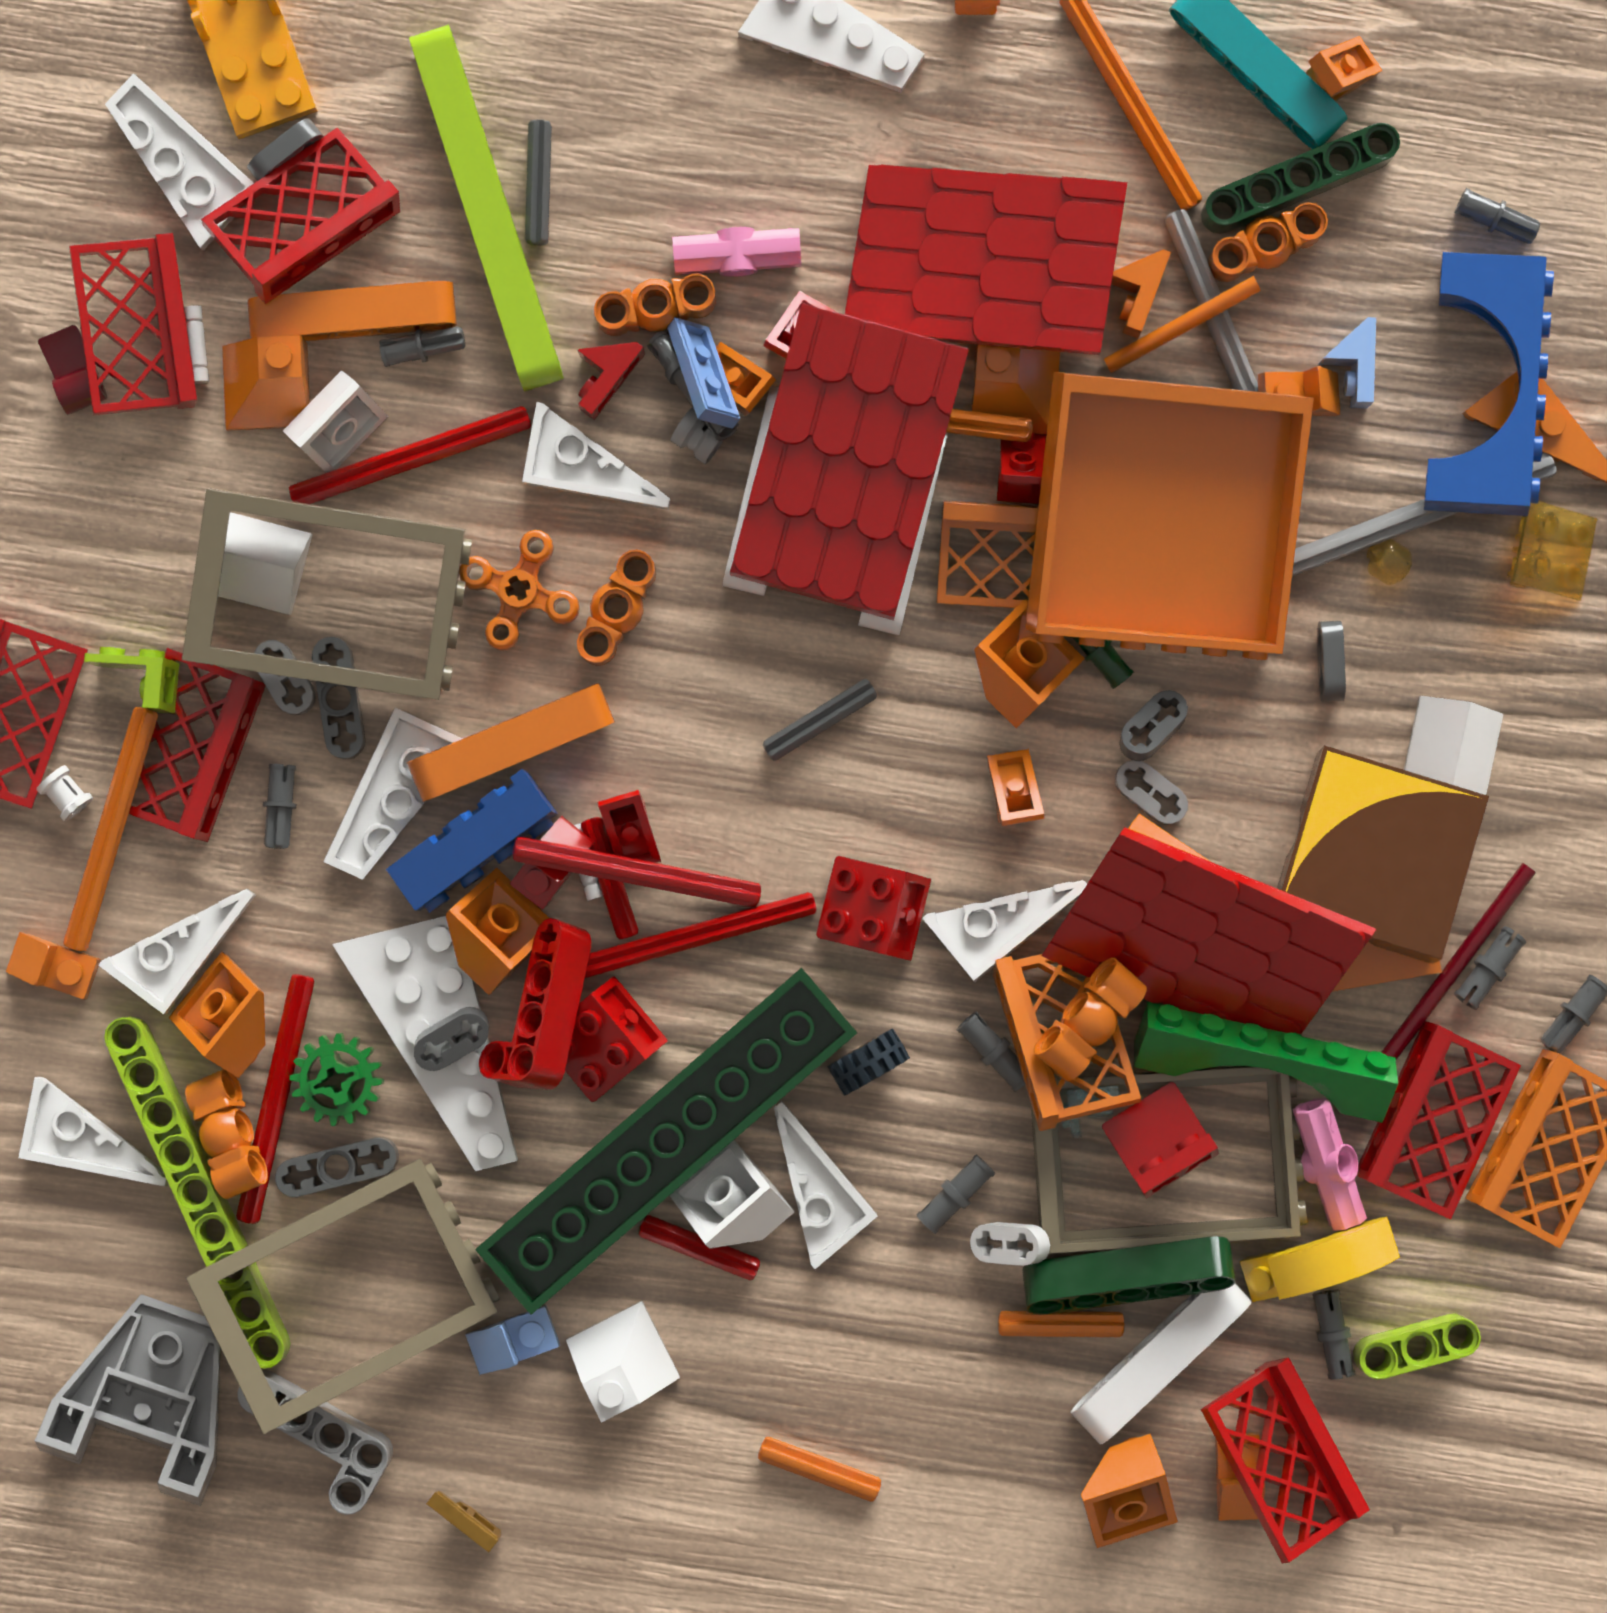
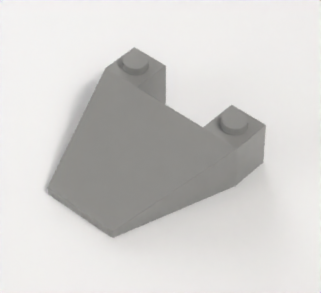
[35,1294,221,1506]

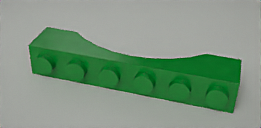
[1134,1002,1398,1123]

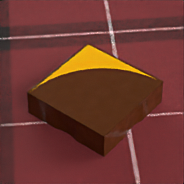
[1277,745,1489,964]

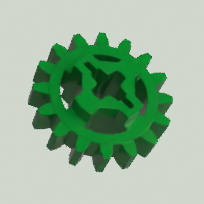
[290,1033,384,1126]

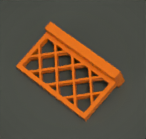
[936,500,1039,608]
[993,954,1141,1131]
[1465,1048,1607,1248]

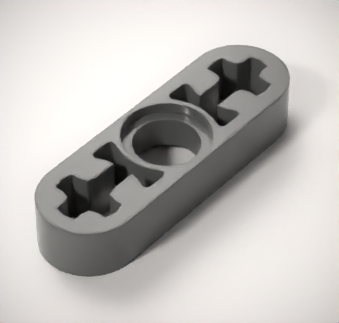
[312,637,366,759]
[275,1137,399,1197]

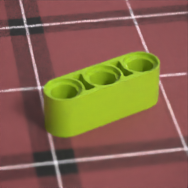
[1353,1313,1481,1379]

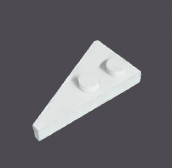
[522,402,670,510]
[923,880,1087,983]
[98,889,256,1014]
[18,1077,168,1186]
[774,1101,878,1269]

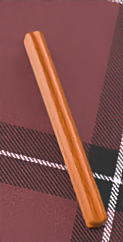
[1059,0,1202,211]
[63,707,158,951]

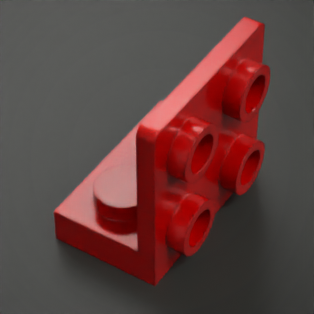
[816,856,931,961]
[565,976,668,1102]
[1102,1082,1219,1199]

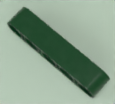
[1201,123,1400,234]
[1022,1236,1236,1315]

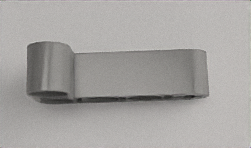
[237,1370,393,1515]

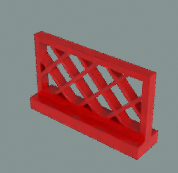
[201,127,401,304]
[69,233,197,416]
[0,619,88,809]
[129,648,266,842]
[1357,1021,1521,1220]
[1200,1357,1370,1564]

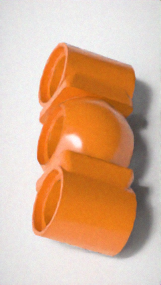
[1208,202,1328,282]
[594,274,716,336]
[577,549,656,666]
[1034,958,1147,1081]
[185,1069,268,1199]

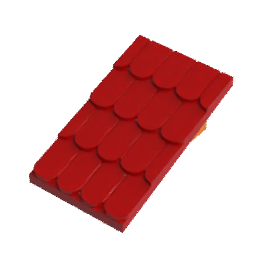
[845,164,1128,355]
[730,303,969,621]
[1041,814,1376,1035]

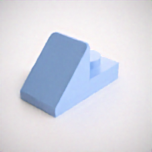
[1318,317,1376,409]
[465,1305,560,1375]

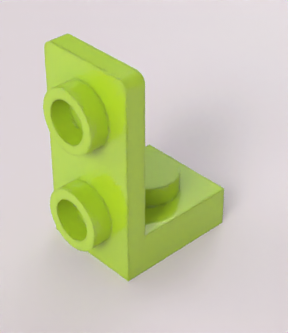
[84,647,180,714]

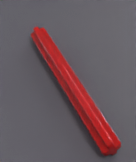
[289,406,531,504]
[512,836,761,908]
[585,892,817,978]
[236,974,315,1224]

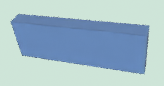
[667,318,740,429]

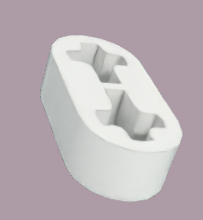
[970,1222,1050,1266]

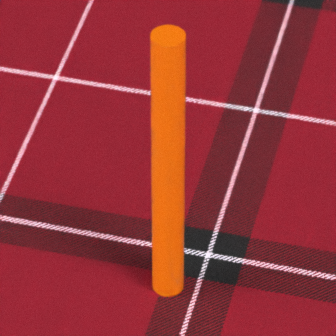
[1104,276,1261,373]

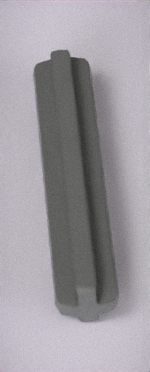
[525,119,552,245]
[763,679,877,761]

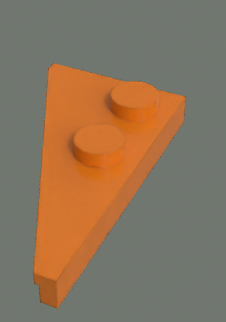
[1462,371,1607,483]

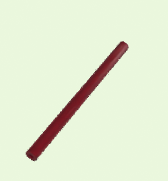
[1381,863,1536,1060]

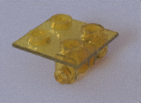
[1507,501,1597,601]

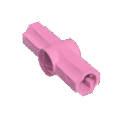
[672,227,801,277]
[1293,1098,1367,1230]

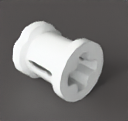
[36,765,93,821]

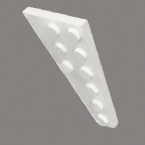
[332,916,518,1171]

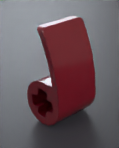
[38,325,107,415]

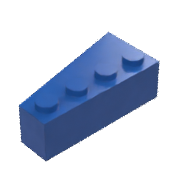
[386,769,558,913]

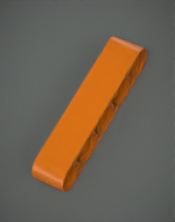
[248,281,457,341]
[406,683,615,802]

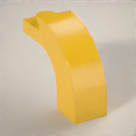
[1239,1216,1400,1302]

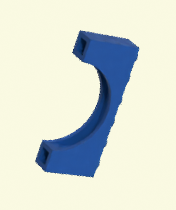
[1424,252,1554,516]

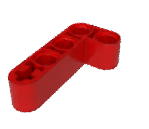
[479,918,591,1090]

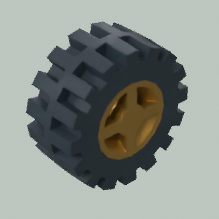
[827,1028,910,1096]

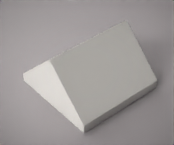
[283,370,388,473]
[218,512,313,615]
[1404,696,1503,795]

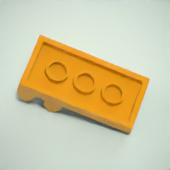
[187,0,318,140]

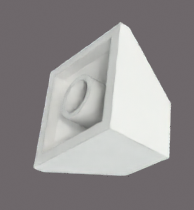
[670,1140,794,1248]
[566,1301,680,1423]

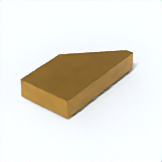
[426,1491,502,1553]

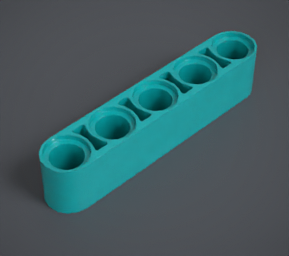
[1169,0,1348,149]

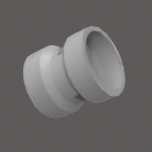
[670,407,724,465]

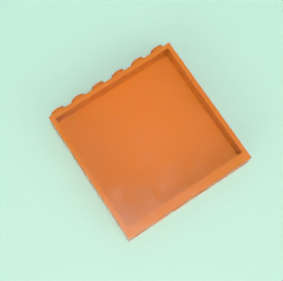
[1025,372,1314,660]

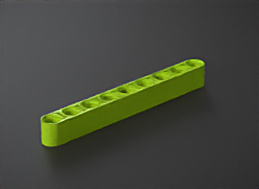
[409,24,564,392]
[104,1016,291,1369]

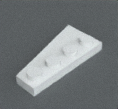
[738,0,925,92]
[105,73,254,251]
[324,708,463,880]

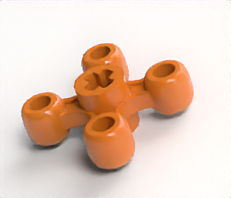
[459,530,580,651]

